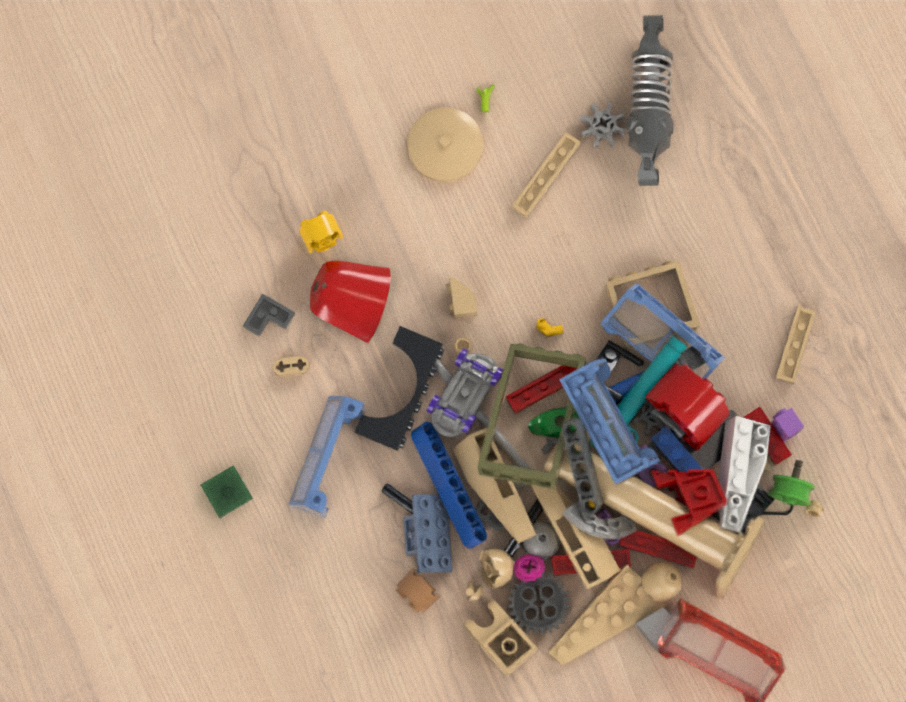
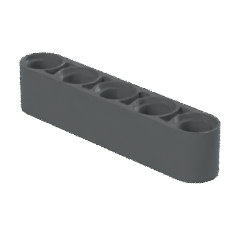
[562,418,603,515]

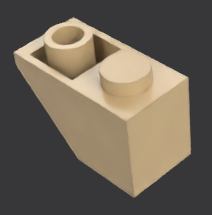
[446,277,477,319]

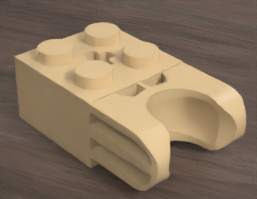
[464,600,537,677]

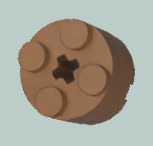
[396,568,441,613]

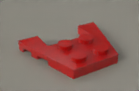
[651,469,727,536]

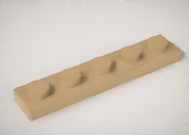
[511,132,581,218]

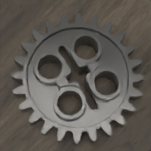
[507,572,571,635]

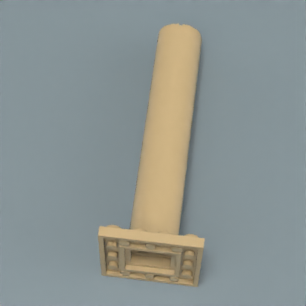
[544,442,765,599]

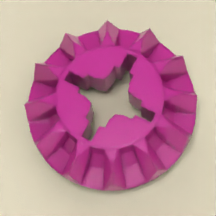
[514,554,545,583]

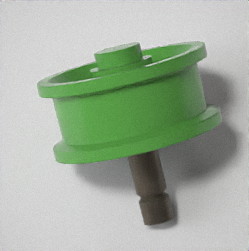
[768,460,815,506]

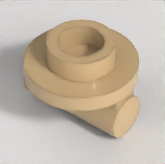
[466,582,483,601]

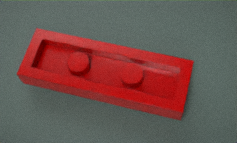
[743,407,792,466]

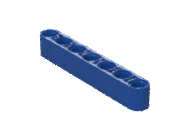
[411,422,487,549]

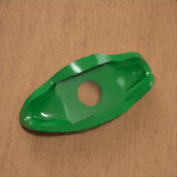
[528,407,585,438]

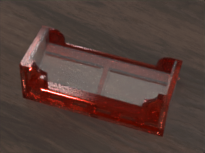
[657,598,786,702]

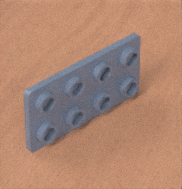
[403,494,452,573]

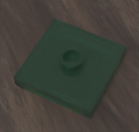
[200,465,253,518]

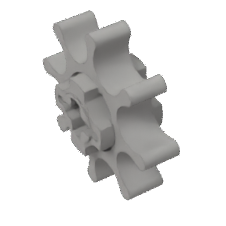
[580,102,626,148]

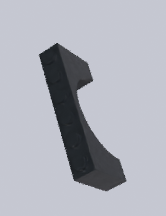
[354,326,445,451]

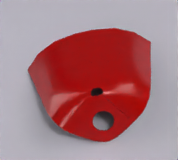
[310,261,391,343]

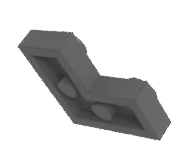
[243,294,296,337]

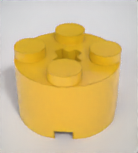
[299,211,343,253]

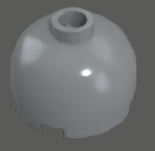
[522,521,561,560]

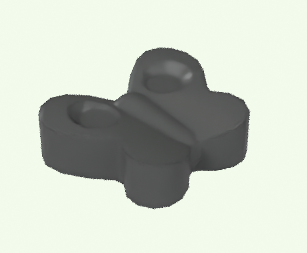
[541,437,559,454]

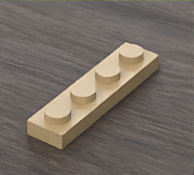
[775,306,816,384]

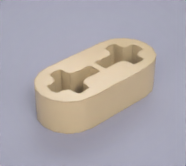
[273,356,310,377]

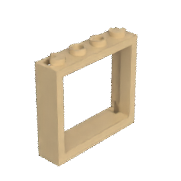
[605,260,700,350]

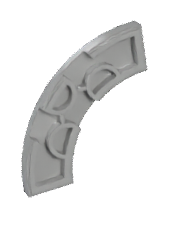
[562,501,638,539]

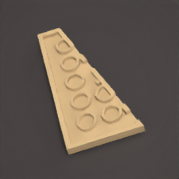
[547,564,669,665]

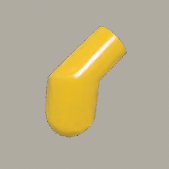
[536,318,564,337]

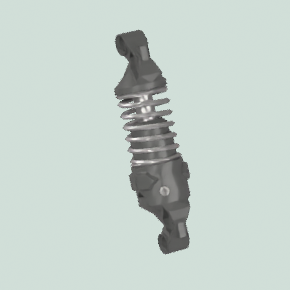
[627,15,674,186]

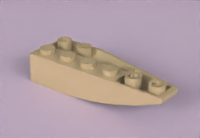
[453,427,536,543]
[531,485,620,590]

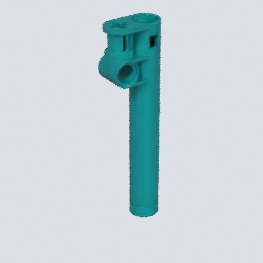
[590,335,687,456]

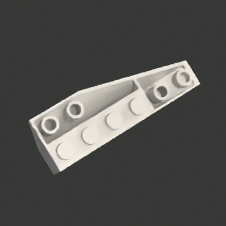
[719,416,771,533]

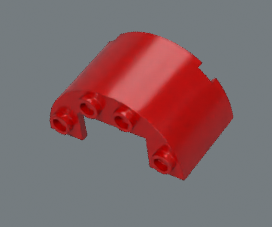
[645,364,730,451]

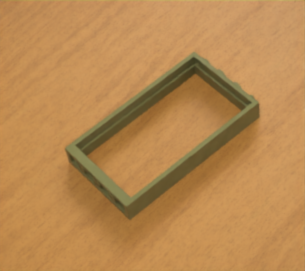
[477,344,586,490]

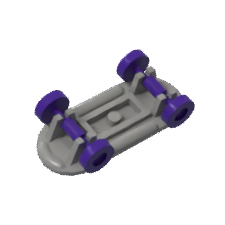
[426,348,504,437]

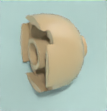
[479,548,515,589]
[642,562,682,602]

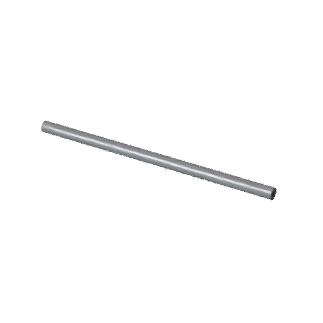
[435,359,532,470]

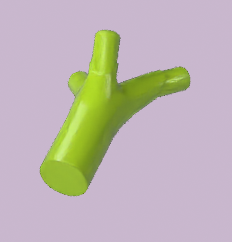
[476,84,495,112]

